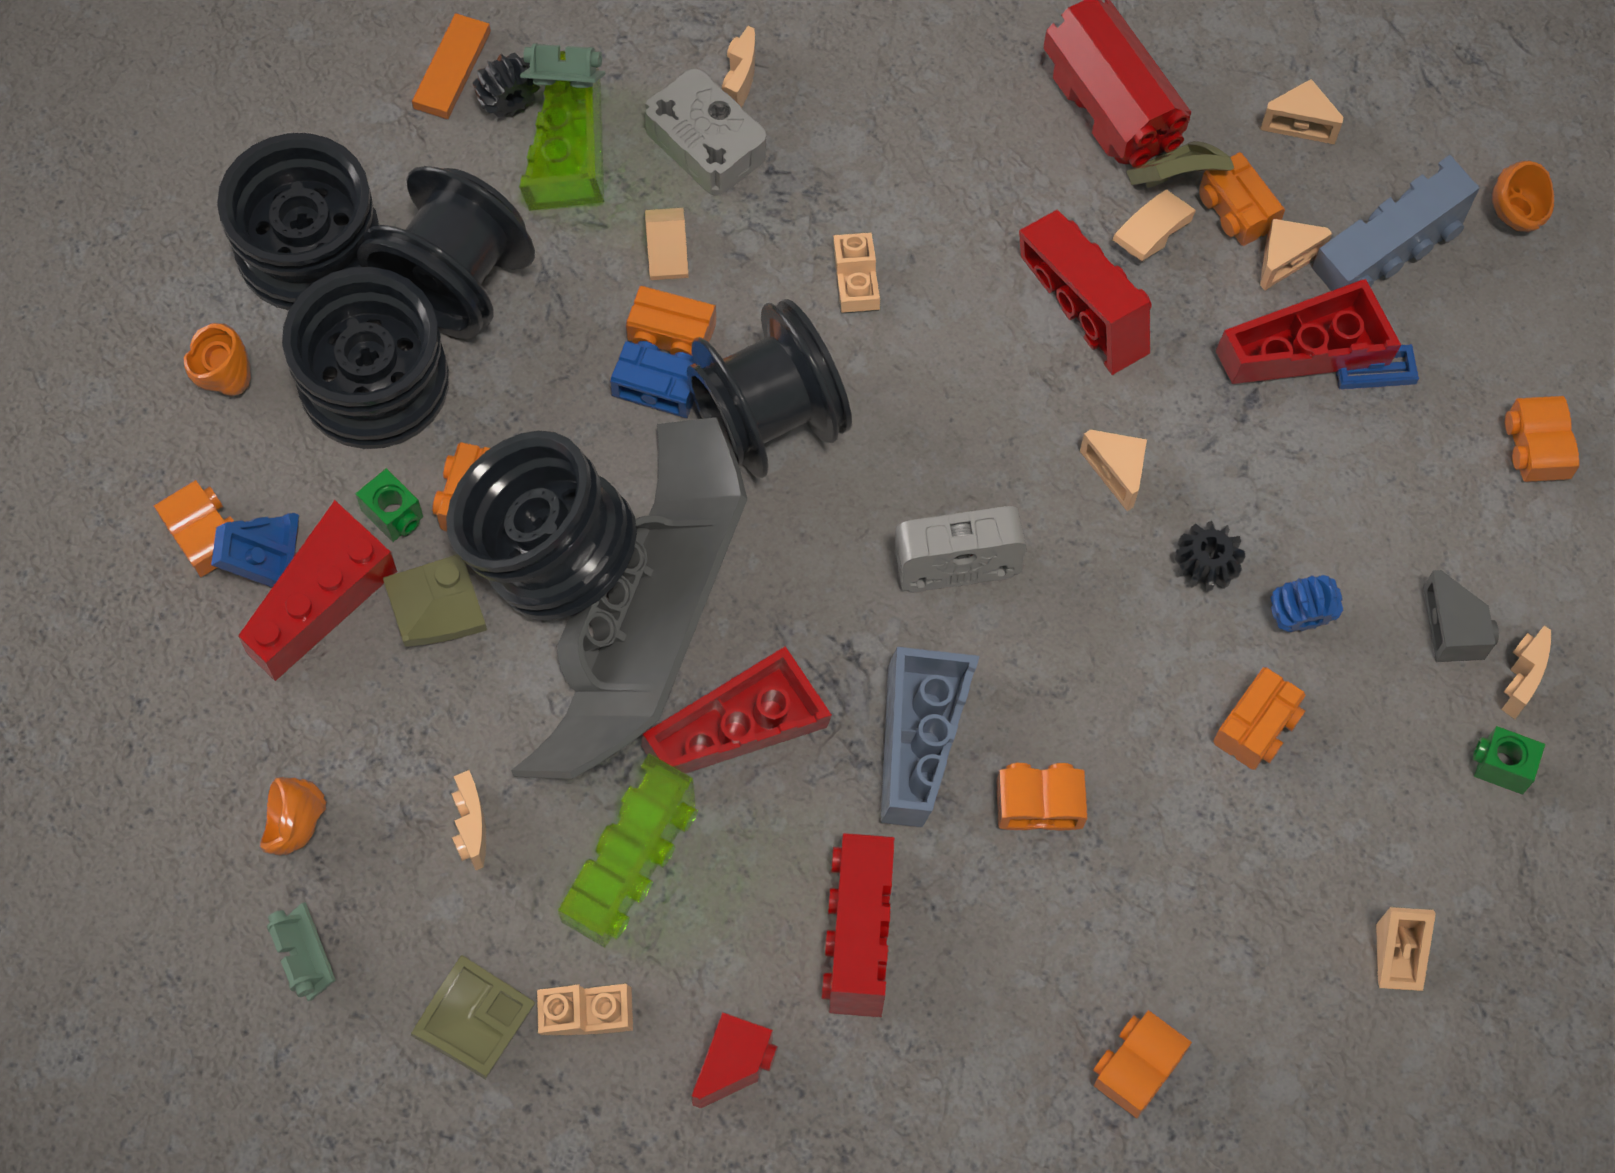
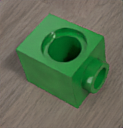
[355,468,423,542]
[1472,726,1545,795]

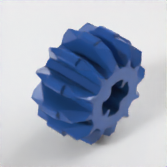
[1270,575,1343,632]

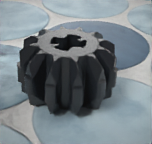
[472,52,540,118]
[1174,520,1246,592]

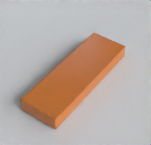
[412,13,491,119]

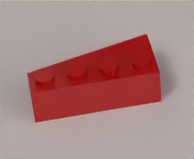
[1019,209,1152,375]
[1215,279,1401,384]
[238,500,398,681]
[641,646,832,780]
[822,833,895,1017]

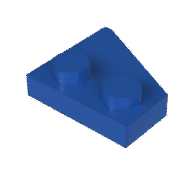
[211,513,299,587]

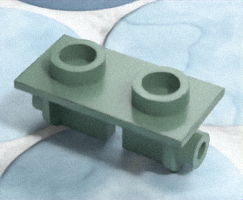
[520,43,605,88]
[267,902,336,1001]

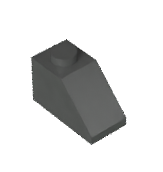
[1423,570,1499,662]

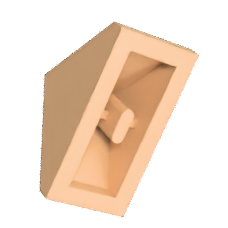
[1261,79,1344,145]
[645,208,689,280]
[1260,219,1332,290]
[1080,430,1147,511]
[1376,907,1436,991]

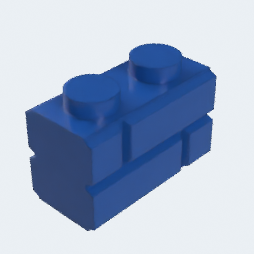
[610,341,694,418]

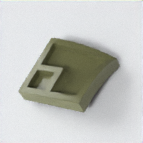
[1126,141,1234,188]
[383,554,487,647]
[411,955,535,1080]

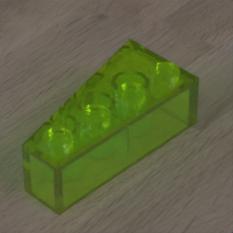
[519,51,604,211]
[558,753,698,948]

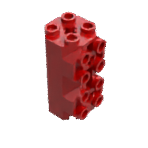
[1043,0,1191,168]

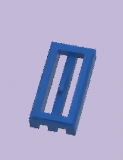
[1336,344,1419,389]

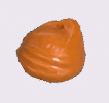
[1492,160,1554,232]
[184,323,251,396]
[260,777,327,856]

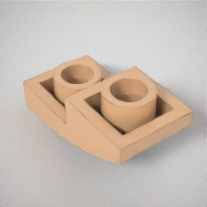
[722,26,755,108]
[1113,189,1196,261]
[833,233,880,313]
[1501,625,1551,719]
[451,770,486,870]
[537,984,633,1035]

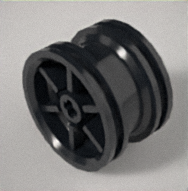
[217,133,380,310]
[282,267,449,449]
[446,430,637,620]

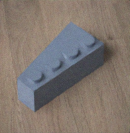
[1312,155,1480,291]
[881,647,980,827]

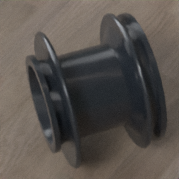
[357,166,535,338]
[687,299,852,478]

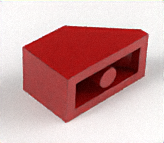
[692,1012,778,1108]

